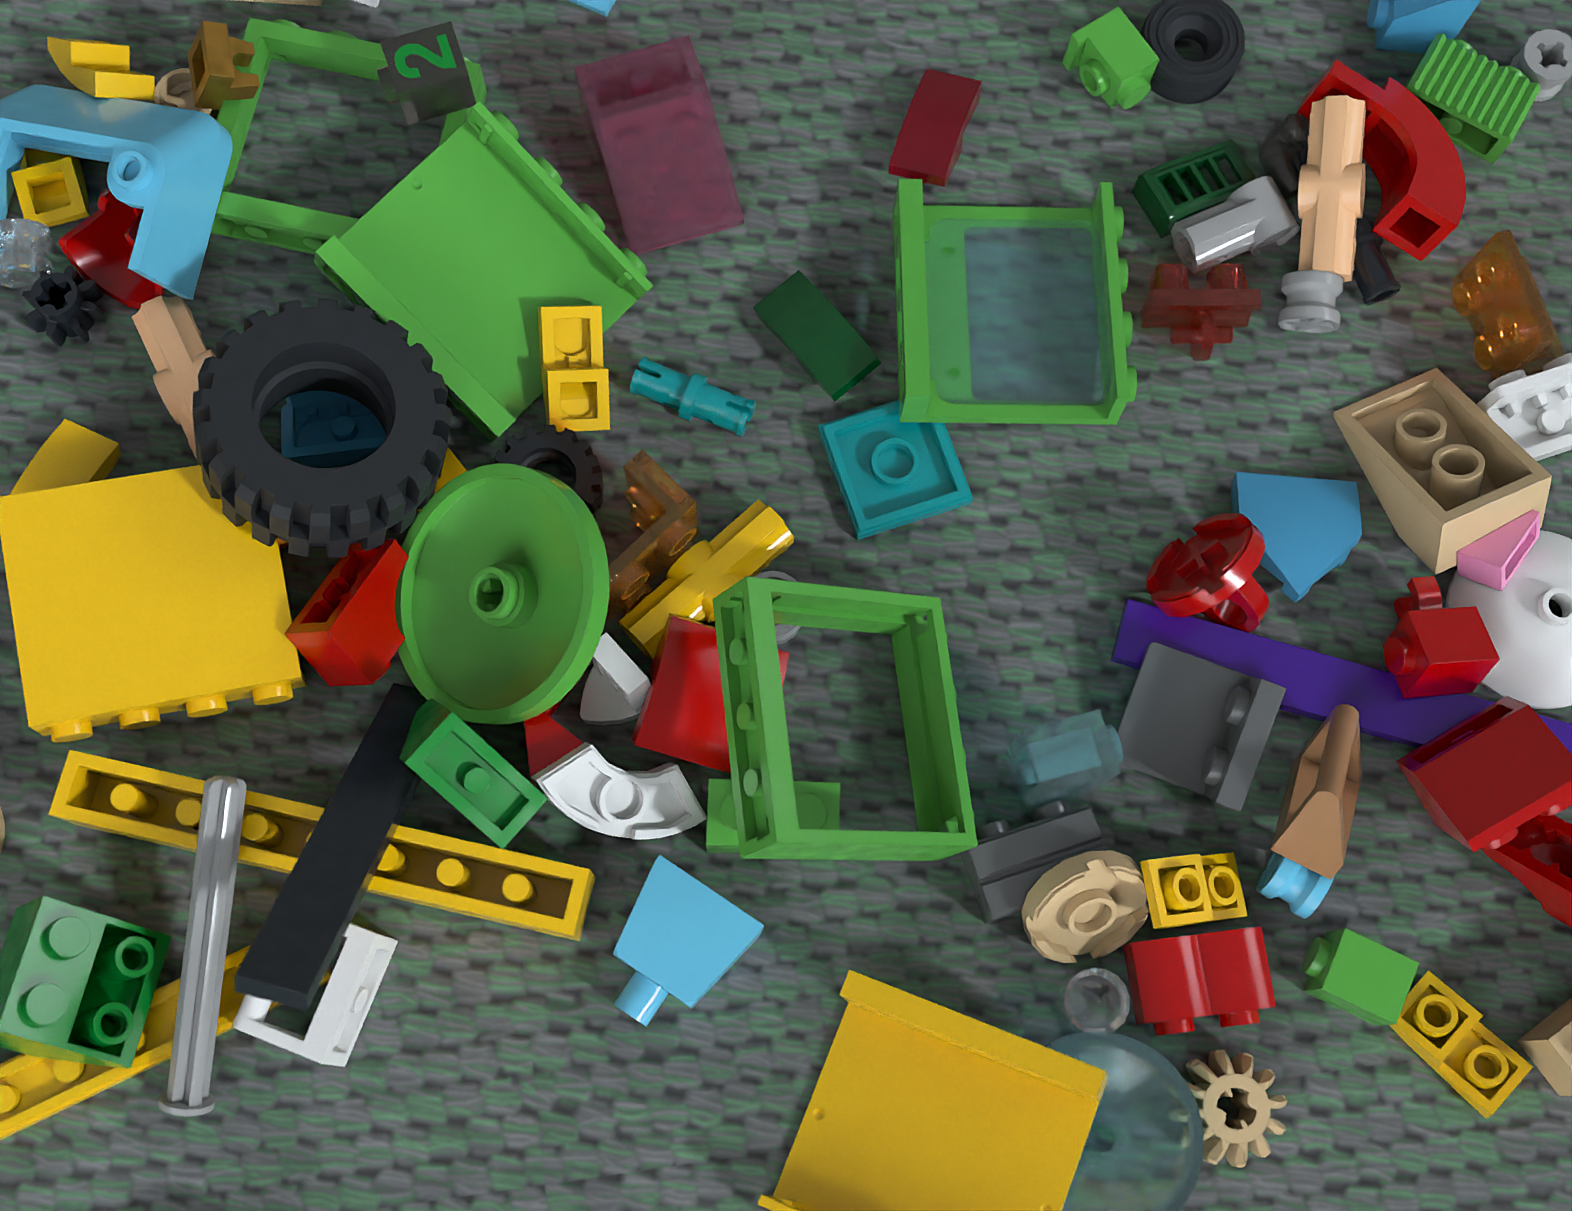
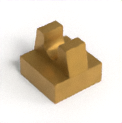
[187,21,260,110]

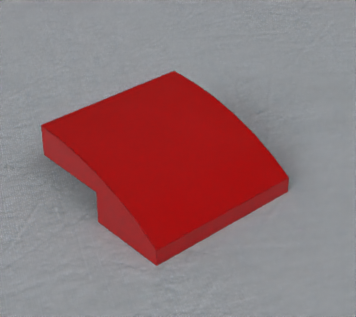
[631,613,790,774]

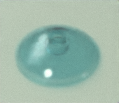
[1044,1031,1204,1211]

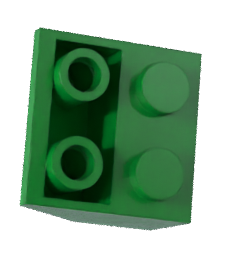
[0,895,172,1069]

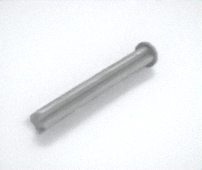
[158,775,247,1116]

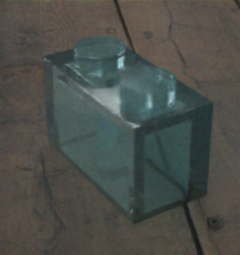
[1005,709,1123,812]

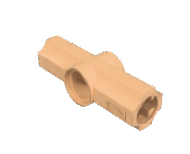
[1298,95,1366,282]
[132,296,216,459]

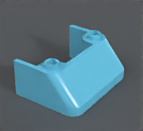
[0,84,233,300]

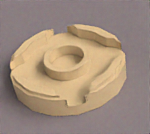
[1021,850,1150,963]

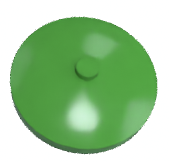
[395,463,609,724]

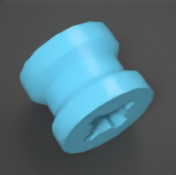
[1256,852,1335,919]

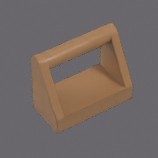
[1271,704,1362,880]

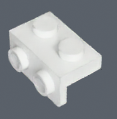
[1476,353,1572,461]

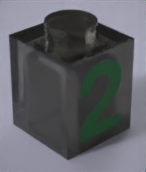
[376,21,476,125]

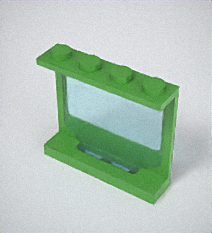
[893,179,1137,425]

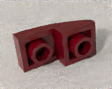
[888,68,982,187]

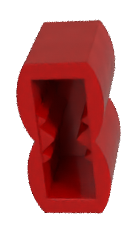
[1123,927,1276,1036]

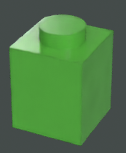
[1302,928,1419,1026]

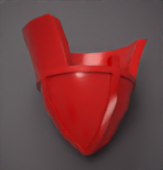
[58,187,165,309]

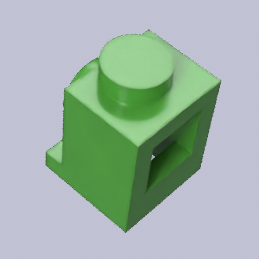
[1062,6,1160,109]

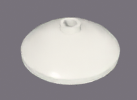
[1446,530,1572,709]

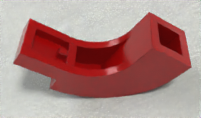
[1297,59,1466,261]

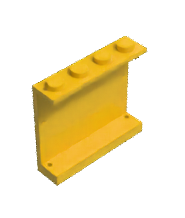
[0,465,306,743]
[757,970,1109,1211]

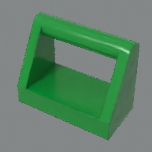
[400,698,548,849]

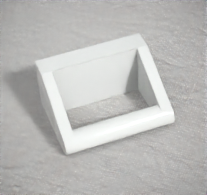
[232,923,398,1067]

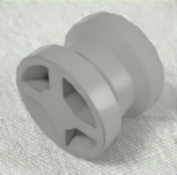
[1509,29,1572,102]
[1278,270,1344,333]

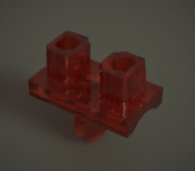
[1140,264,1262,361]

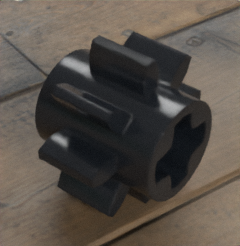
[22,266,107,347]

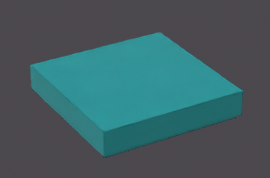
[817,400,973,540]

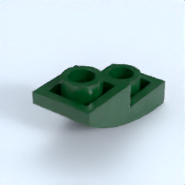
[753,270,881,402]

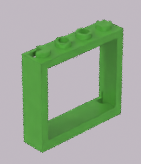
[211,17,487,254]
[712,576,978,861]

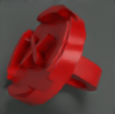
[1146,513,1269,633]

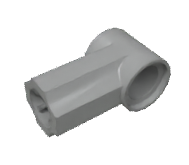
[1171,176,1300,274]

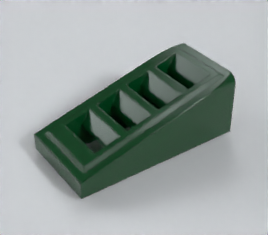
[1132,139,1257,239]

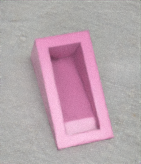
[1457,510,1540,592]

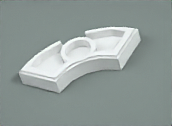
[530,742,707,840]

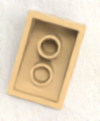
[1333,368,1552,575]

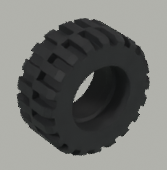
[192,298,451,558]

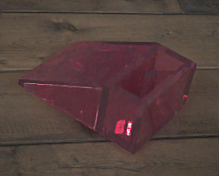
[574,35,744,255]

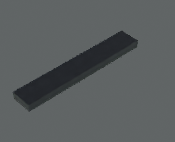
[234,683,427,1011]

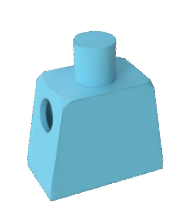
[613,855,764,1027]

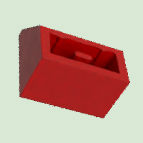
[1396,696,1572,852]

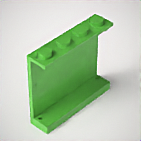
[313,101,653,442]

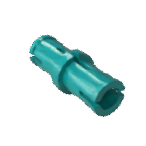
[630,357,756,438]

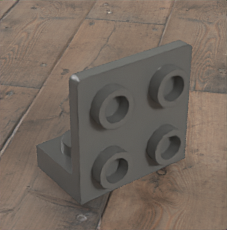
[1107,642,1286,812]

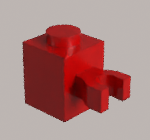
[1382,576,1500,698]

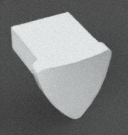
[580,632,651,725]

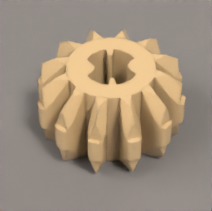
[1169,1050,1287,1167]

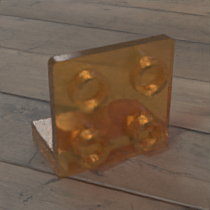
[1452,230,1565,381]
[606,449,699,620]

